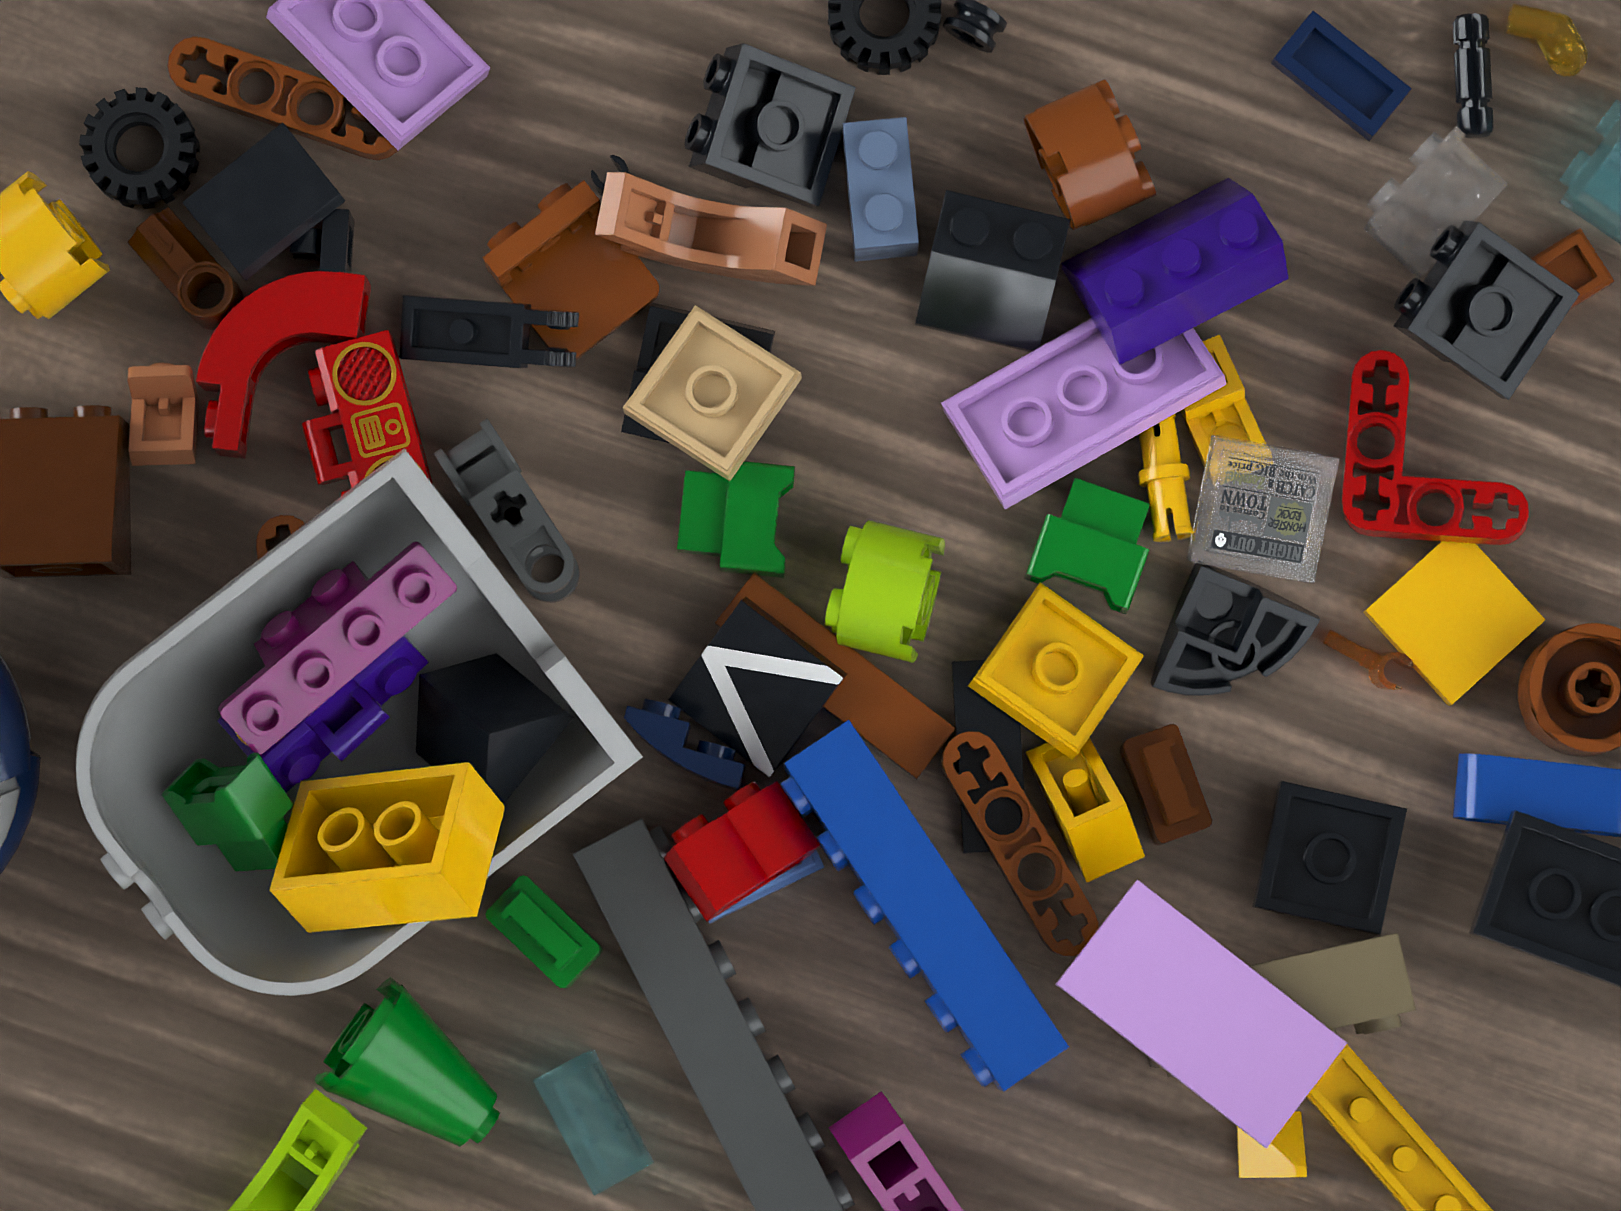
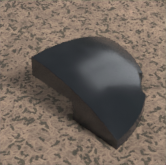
[1150,559,1320,696]

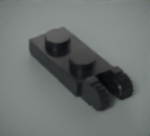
[399,295,579,368]

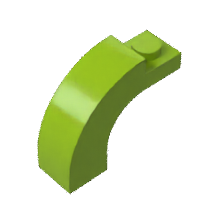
[228,1088,367,1211]

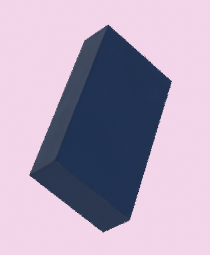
[1271,11,1412,142]

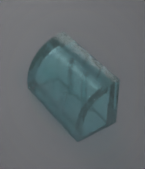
[533,1049,654,1196]

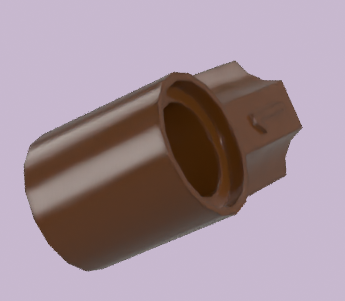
[127,207,244,331]

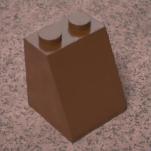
[0,405,131,578]

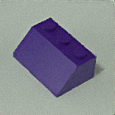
[1061,178,1289,365]

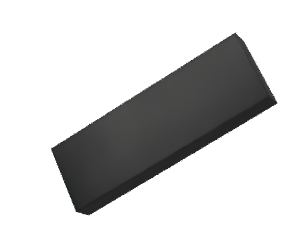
[951,660,1024,854]

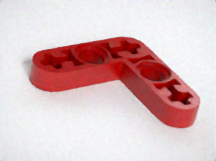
[1342,350,1529,545]

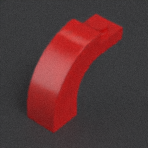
[196,271,371,459]

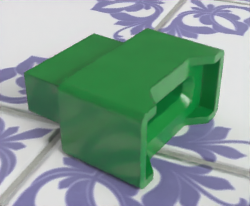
[677,461,795,578]
[1024,478,1150,614]
[161,753,294,872]
[485,875,603,989]

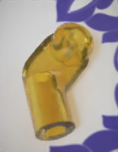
[1505,3,1588,77]

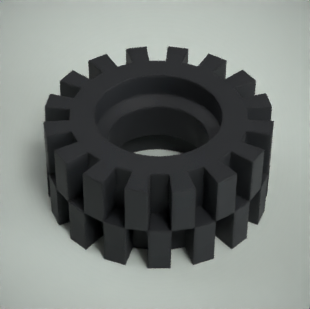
[828,0,942,75]
[79,87,200,209]

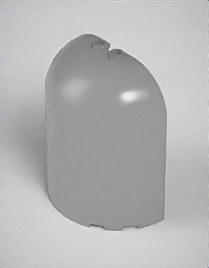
[76,448,643,996]

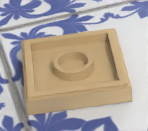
[623,305,802,481]

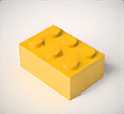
[269,762,505,933]

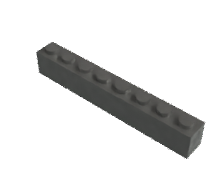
[573,818,855,1211]

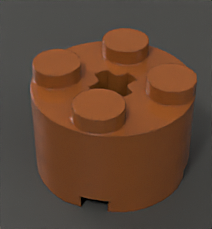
[1023,79,1156,230]
[1518,623,1621,757]

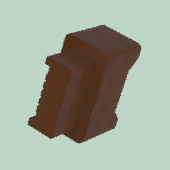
[1120,724,1212,846]

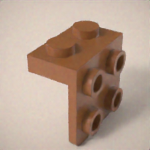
[482,180,660,360]

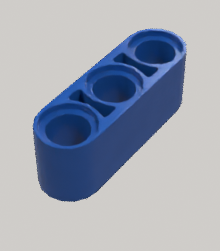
[1453,753,1621,837]

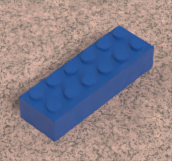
[781,720,1069,1091]

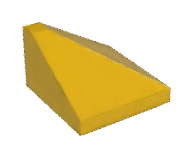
[1237,1111,1307,1178]

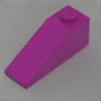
[828,1091,963,1211]

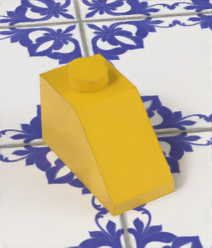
[1025,737,1145,883]

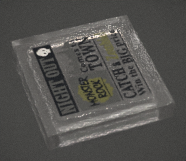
[1187,434,1339,584]

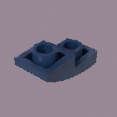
[624,699,746,792]

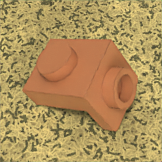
[127,362,199,466]

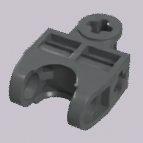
[433,418,580,603]

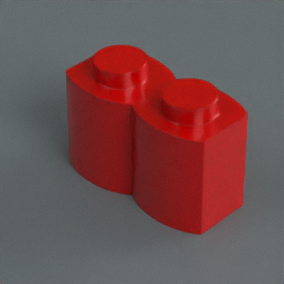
[664,781,820,922]

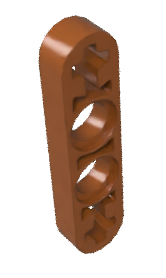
[167,36,398,161]
[941,731,1099,957]

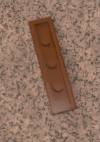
[715,573,956,780]

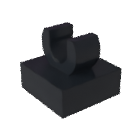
[290,209,355,273]

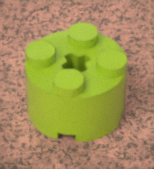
[825,520,945,663]

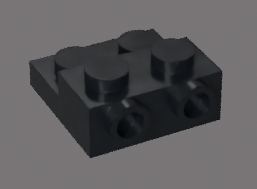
[685,43,856,208]
[1394,220,1580,400]

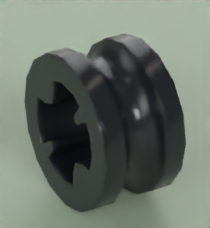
[943,0,1007,53]

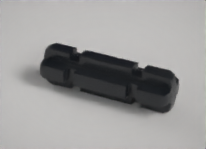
[1453,13,1494,138]

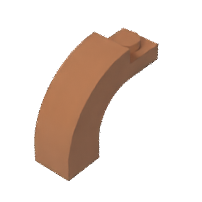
[595,172,827,286]

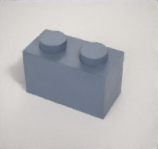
[842,117,919,262]

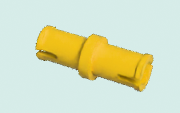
[1138,413,1194,542]

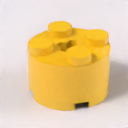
[0,171,110,319]

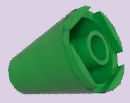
[315,977,500,1147]

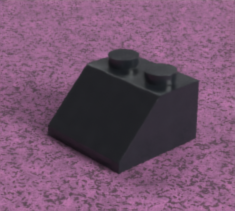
[915,190,1071,352]

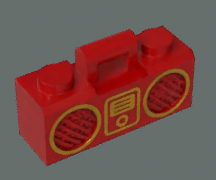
[302,330,434,496]

